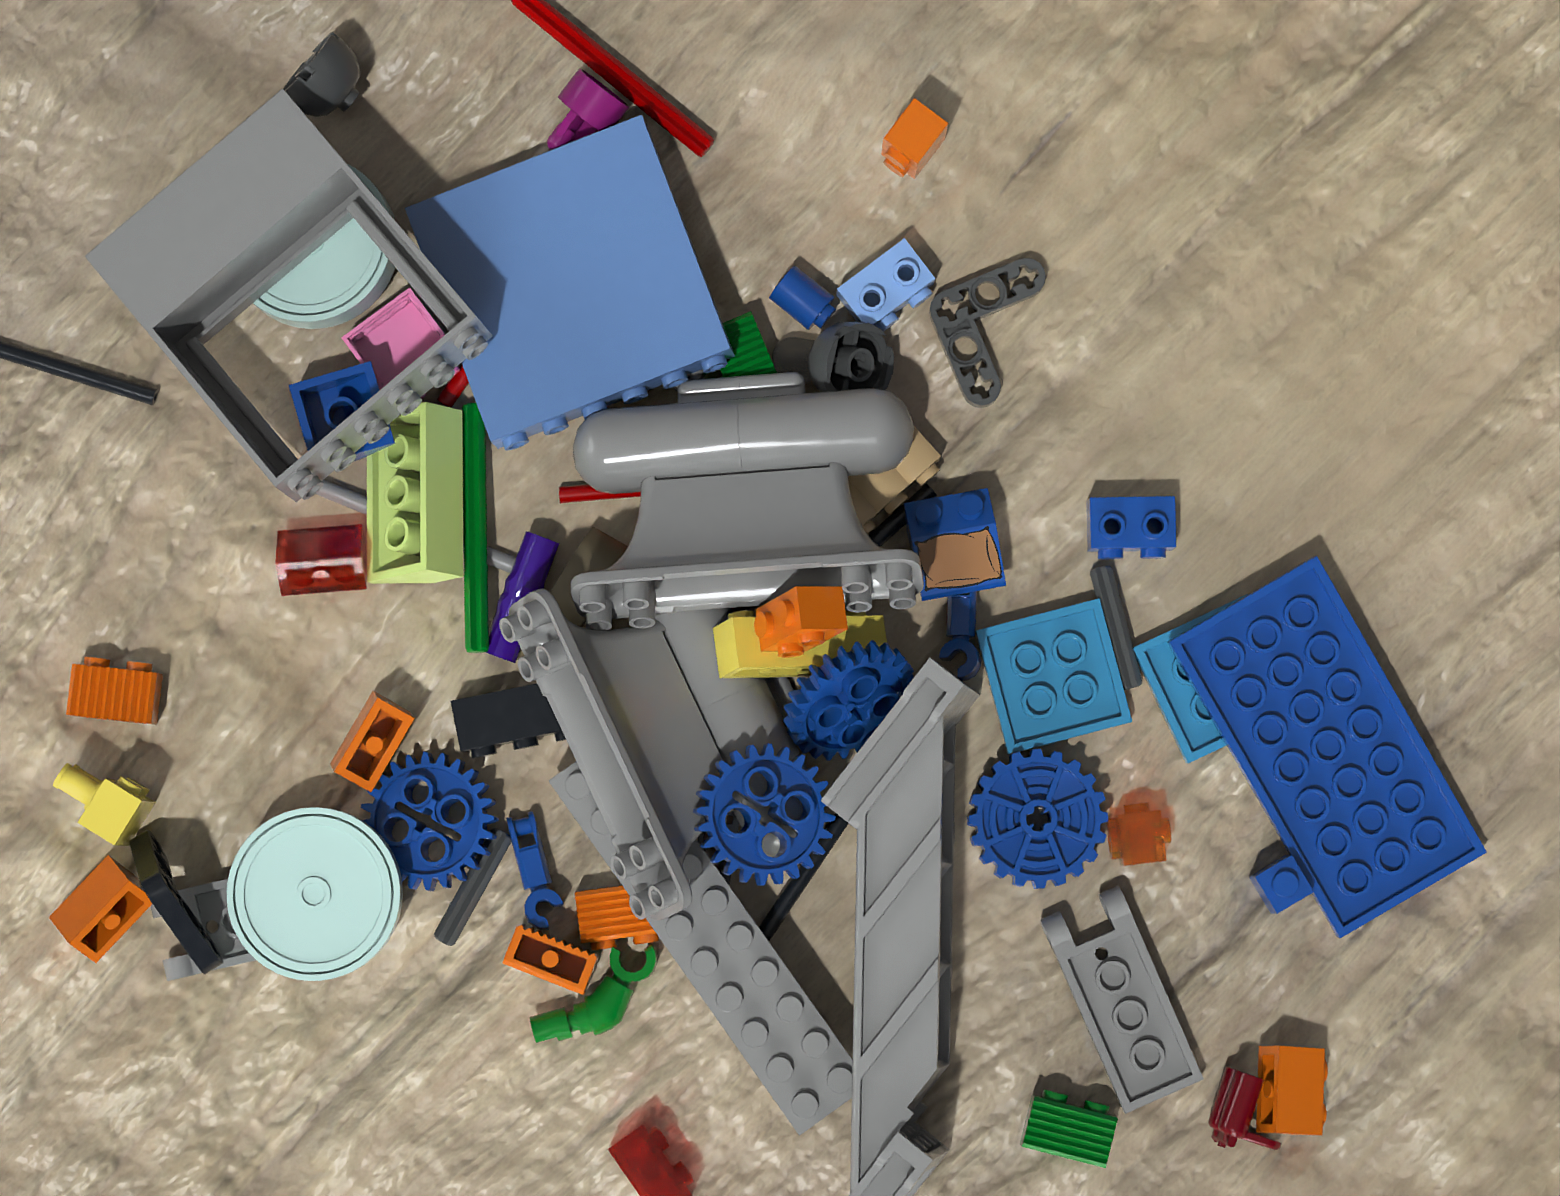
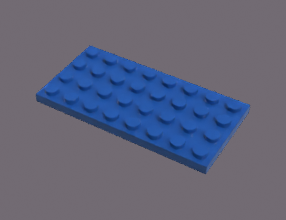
[1167,556,1487,938]

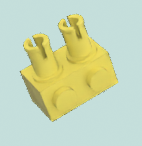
[53,763,156,846]

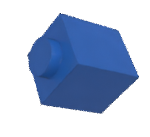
[1249,855,1314,914]

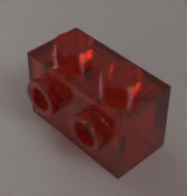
[275,524,367,596]
[608,1121,695,1196]

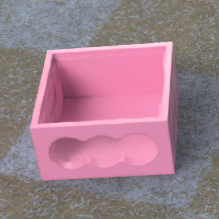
[341,287,460,399]

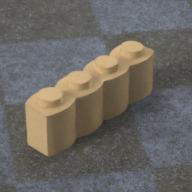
[848,426,941,535]

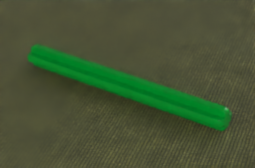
[462,403,489,653]

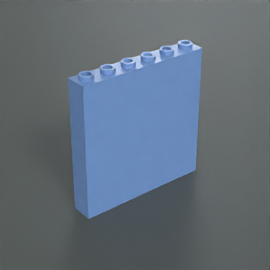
[405,115,735,451]

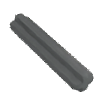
[1090,565,1142,690]
[434,828,511,946]

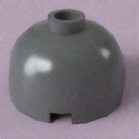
[283,32,360,117]
[808,321,894,392]

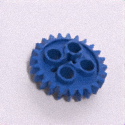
[783,640,914,761]
[693,743,836,886]
[361,752,499,891]

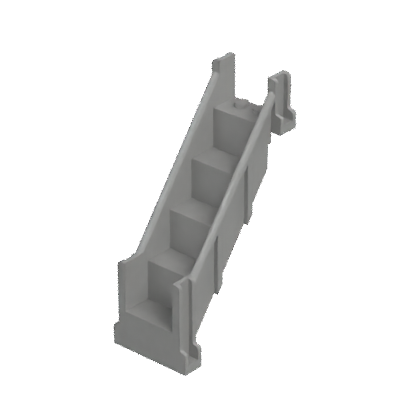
[821,658,980,1196]

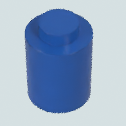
[769,266,836,330]

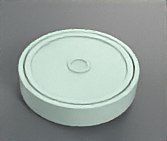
[253,164,396,329]
[227,807,403,981]

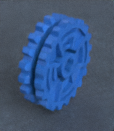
[967,749,1108,889]

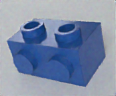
[1086,496,1176,560]

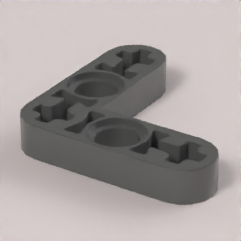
[929,258,1046,408]

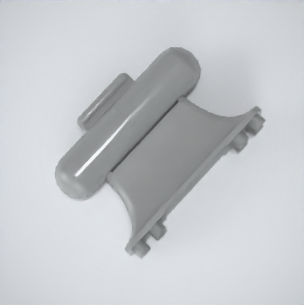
[571,372,924,630]
[499,589,825,921]

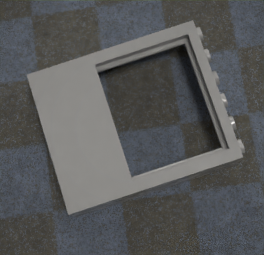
[85,89,493,502]

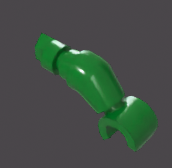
[530,944,658,1043]

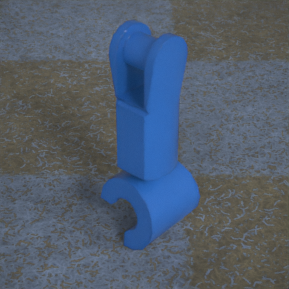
[939,591,981,681]
[506,811,564,930]

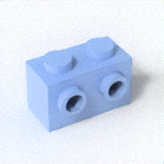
[836,238,935,332]

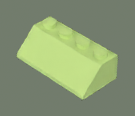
[367,402,464,584]

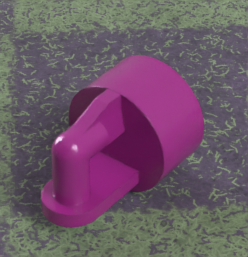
[547,68,629,151]

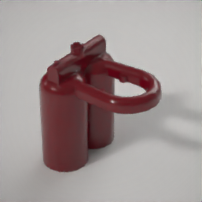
[1208,1066,1282,1150]

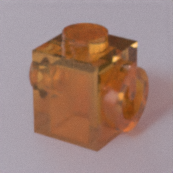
[1107,802,1171,866]

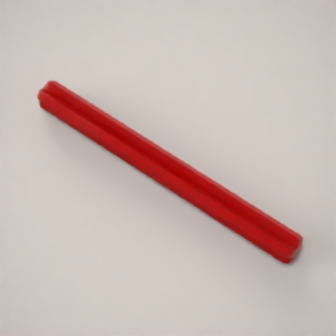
[511,0,714,157]

